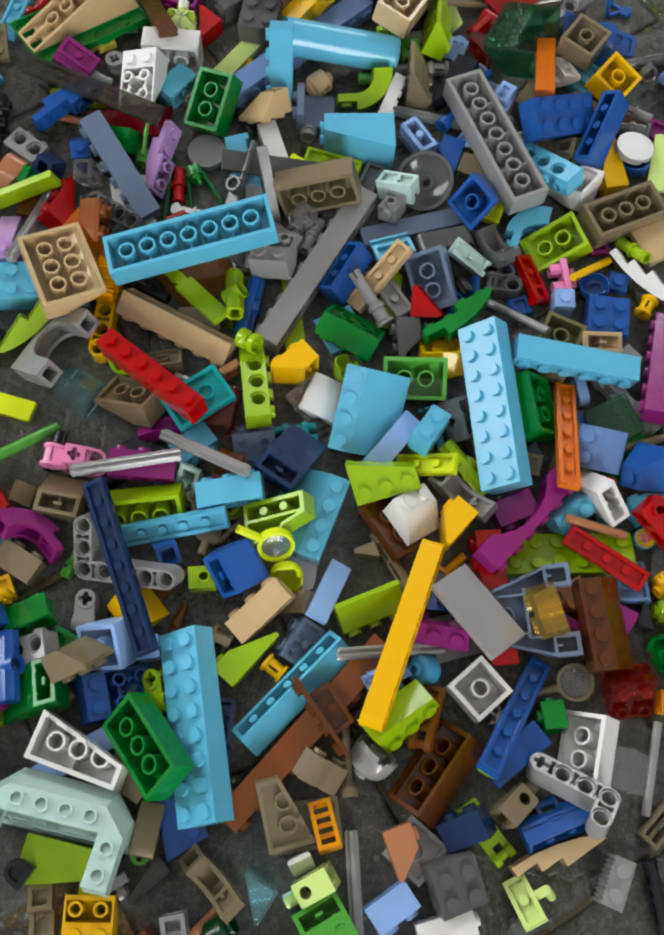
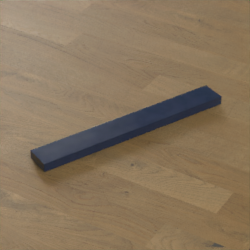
[82,476,160,658]

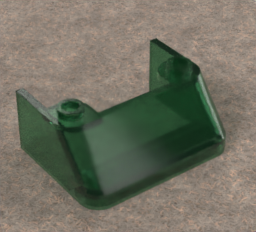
[483,1,560,81]

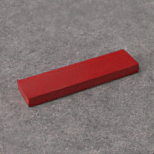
[561,525,651,592]

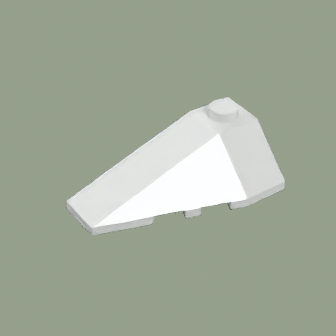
[548,165,605,212]

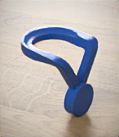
[606,0,632,18]

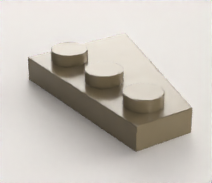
[254,775,316,855]

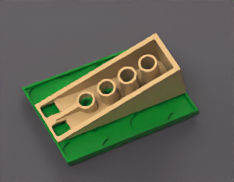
[8,0,150,69]

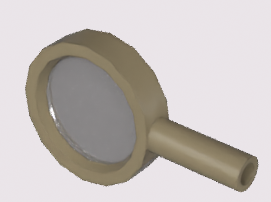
[536,663,595,703]

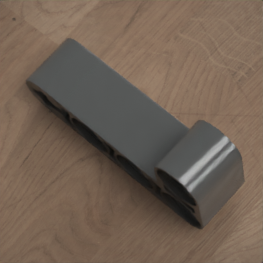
[86,191,147,235]

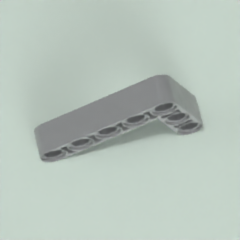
[73,512,185,590]

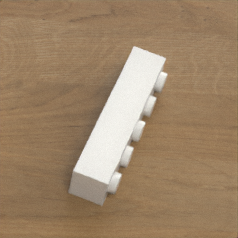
[378,72,406,113]

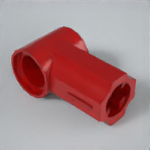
[466,8,502,44]

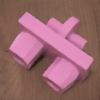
[547,258,582,294]

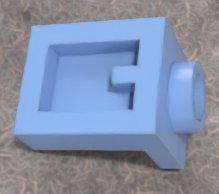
[444,35,469,62]

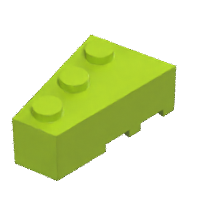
[345,460,421,506]
[243,490,316,550]
[357,679,440,754]

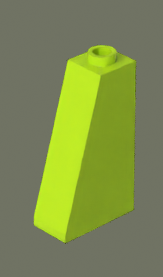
[20,831,93,885]

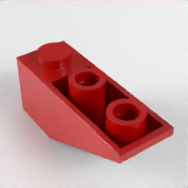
[37,174,75,229]

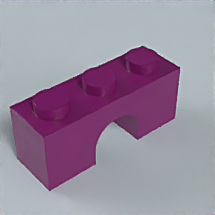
[415,611,471,652]

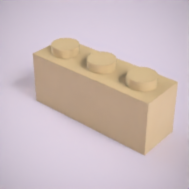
[224,577,296,644]

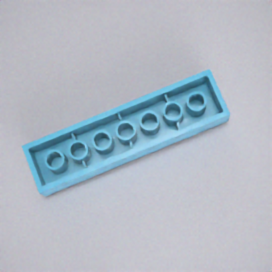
[102,193,279,286]
[458,316,533,495]
[159,625,235,830]

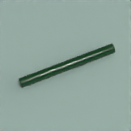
[161,155,177,221]

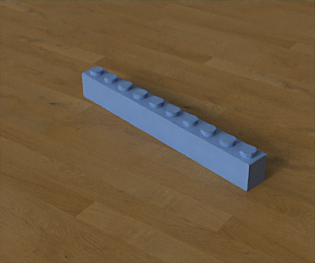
[234,0,373,110]

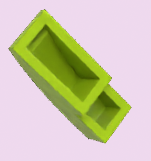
[0,300,48,353]

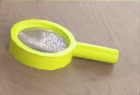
[235,525,295,562]

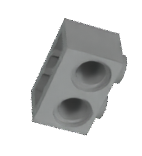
[3,127,50,169]
[19,628,59,664]

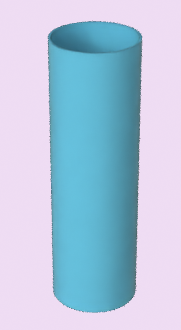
[285,16,401,73]

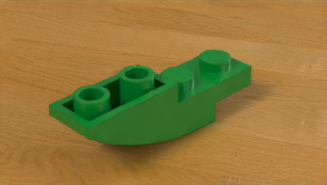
[421,287,492,345]

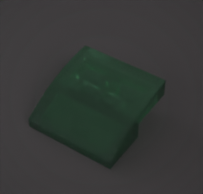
[583,393,645,438]

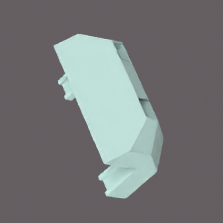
[0,767,135,898]

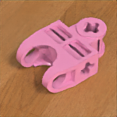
[39,442,107,479]

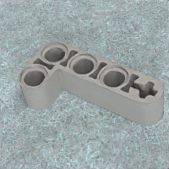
[526,752,621,840]

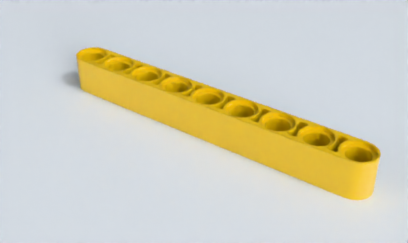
[359,539,445,733]

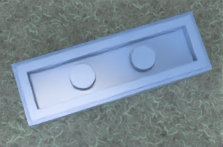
[304,558,352,626]

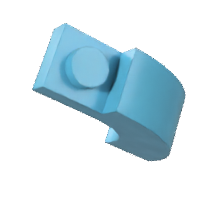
[502,206,553,246]

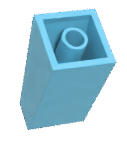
[320,113,396,170]

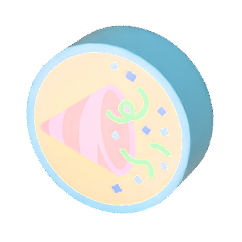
[632,528,655,551]

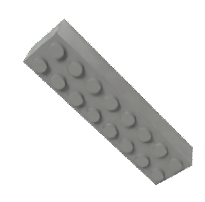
[443,68,549,216]

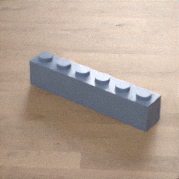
[78,110,162,221]

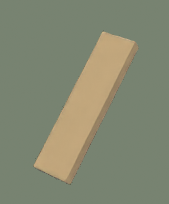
[346,238,414,314]

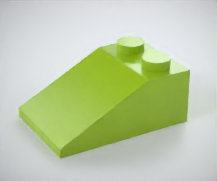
[519,211,594,274]

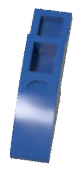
[31,79,105,133]

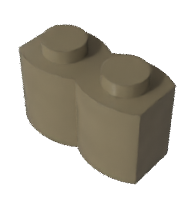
[292,746,349,796]

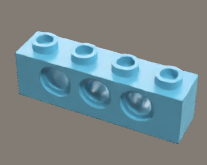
[521,138,583,197]

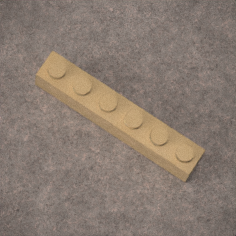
[116,288,237,367]

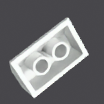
[557,709,620,787]

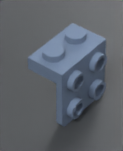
[293,83,335,130]
[231,425,276,470]

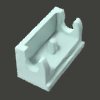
[375,170,420,205]
[447,237,492,278]

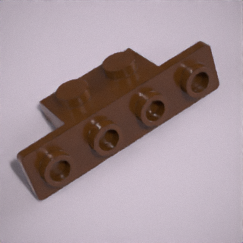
[290,675,355,759]

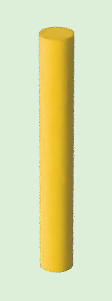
[569,257,612,281]

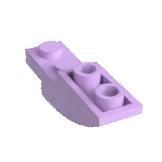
[145,120,182,199]

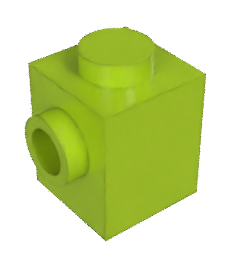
[188,565,218,593]

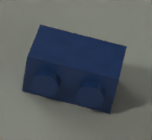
[436,802,497,854]

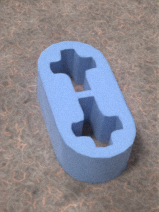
[569,376,590,407]

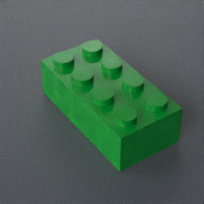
[102,692,195,802]

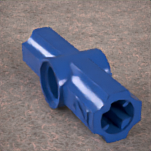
[234,276,266,334]
[0,629,26,705]

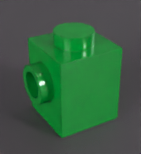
[534,697,569,735]

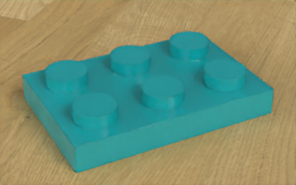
[159,364,237,433]

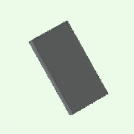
[359,161,386,193]

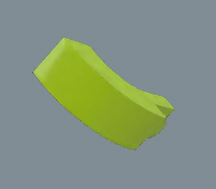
[336,67,393,113]

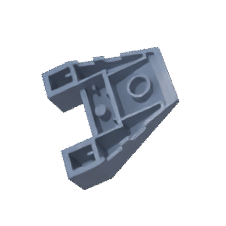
[489,562,584,658]

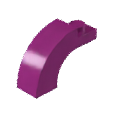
[0,507,65,564]

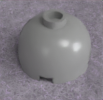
[351,733,398,781]

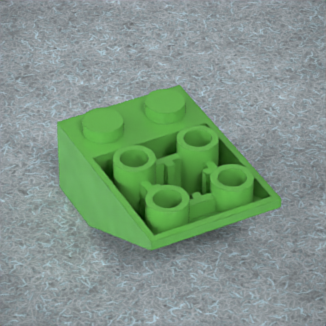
[291,891,359,935]

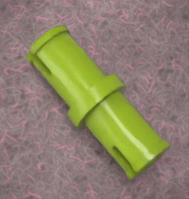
[615,237,652,265]

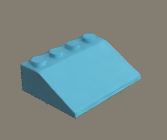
[328,363,411,456]
[270,469,350,566]

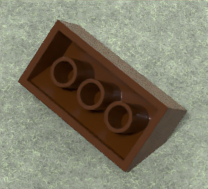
[571,576,634,674]
[387,718,484,829]

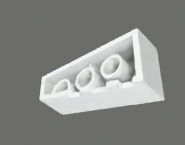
[23,709,128,792]

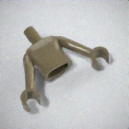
[185,491,244,556]

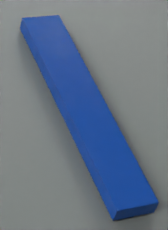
[475,655,551,780]

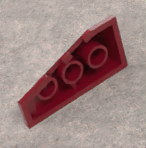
[87,106,173,138]

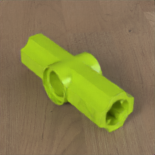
[221,268,249,321]
[437,438,486,496]

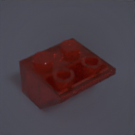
[601,663,658,720]

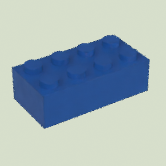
[518,92,594,144]

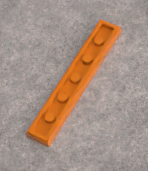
[534,38,556,97]
[553,381,581,491]

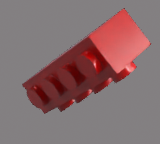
[631,494,664,552]

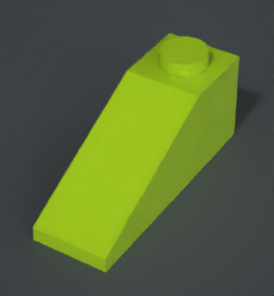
[216,632,280,689]

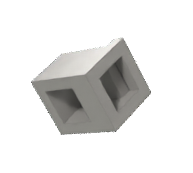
[378,190,406,224]
[159,909,190,935]

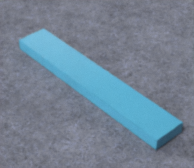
[120,505,231,547]

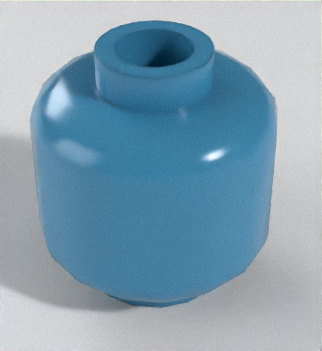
[407,655,441,685]

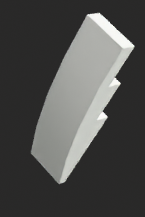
[609,248,664,301]

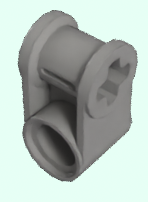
[71,588,100,632]

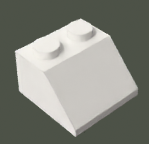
[383,483,439,547]

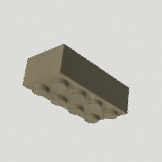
[274,156,362,218]
[576,180,664,249]

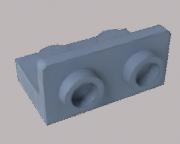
[274,615,326,666]

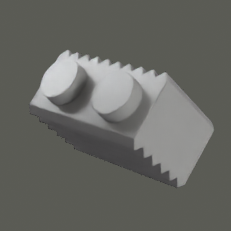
[592,853,637,913]

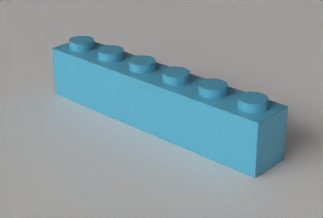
[511,333,641,389]
[231,630,350,757]

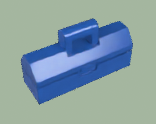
[517,795,590,855]

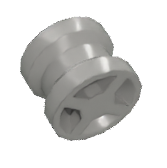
[105,51,123,76]

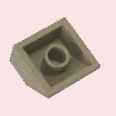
[556,13,612,72]

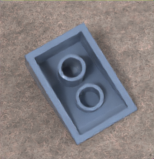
[404,244,458,309]

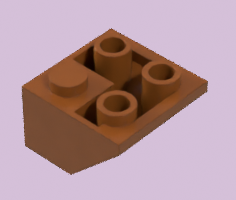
[79,198,113,244]

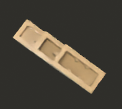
[507,834,606,877]

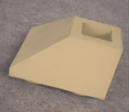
[238,87,292,124]

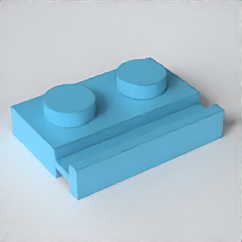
[370,232,416,262]

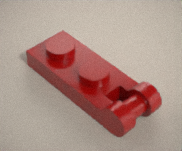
[513,255,551,306]

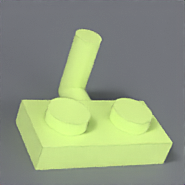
[502,873,556,932]

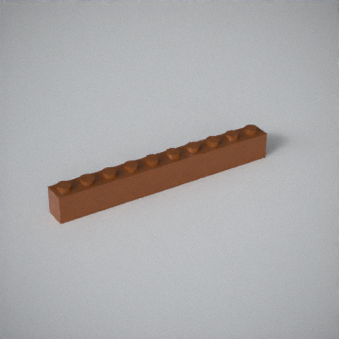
[224,633,385,833]

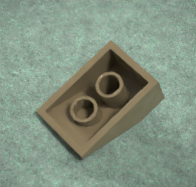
[405,41,433,111]
[93,374,166,428]

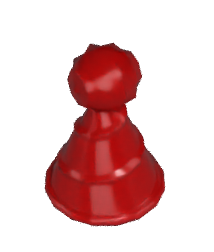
[25,0,51,15]

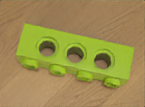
[239,347,276,429]

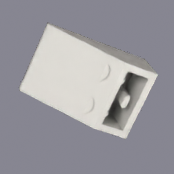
[119,47,168,108]

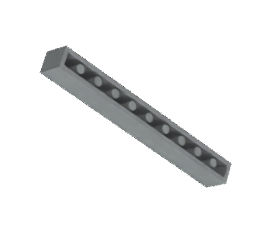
[254,186,377,354]

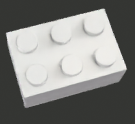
[141,26,204,74]

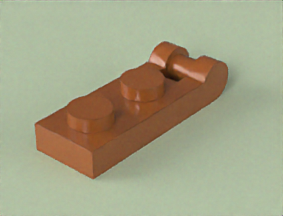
[408,685,447,753]

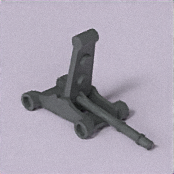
[170,140,259,274]

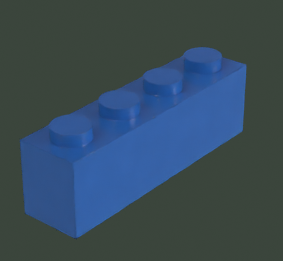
[573,90,630,170]

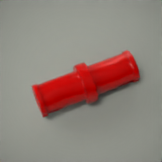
[171,167,187,206]

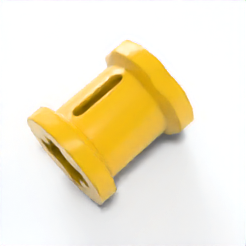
[633,294,659,321]
[259,653,289,684]

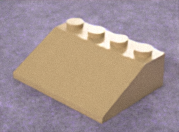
[17,222,107,320]

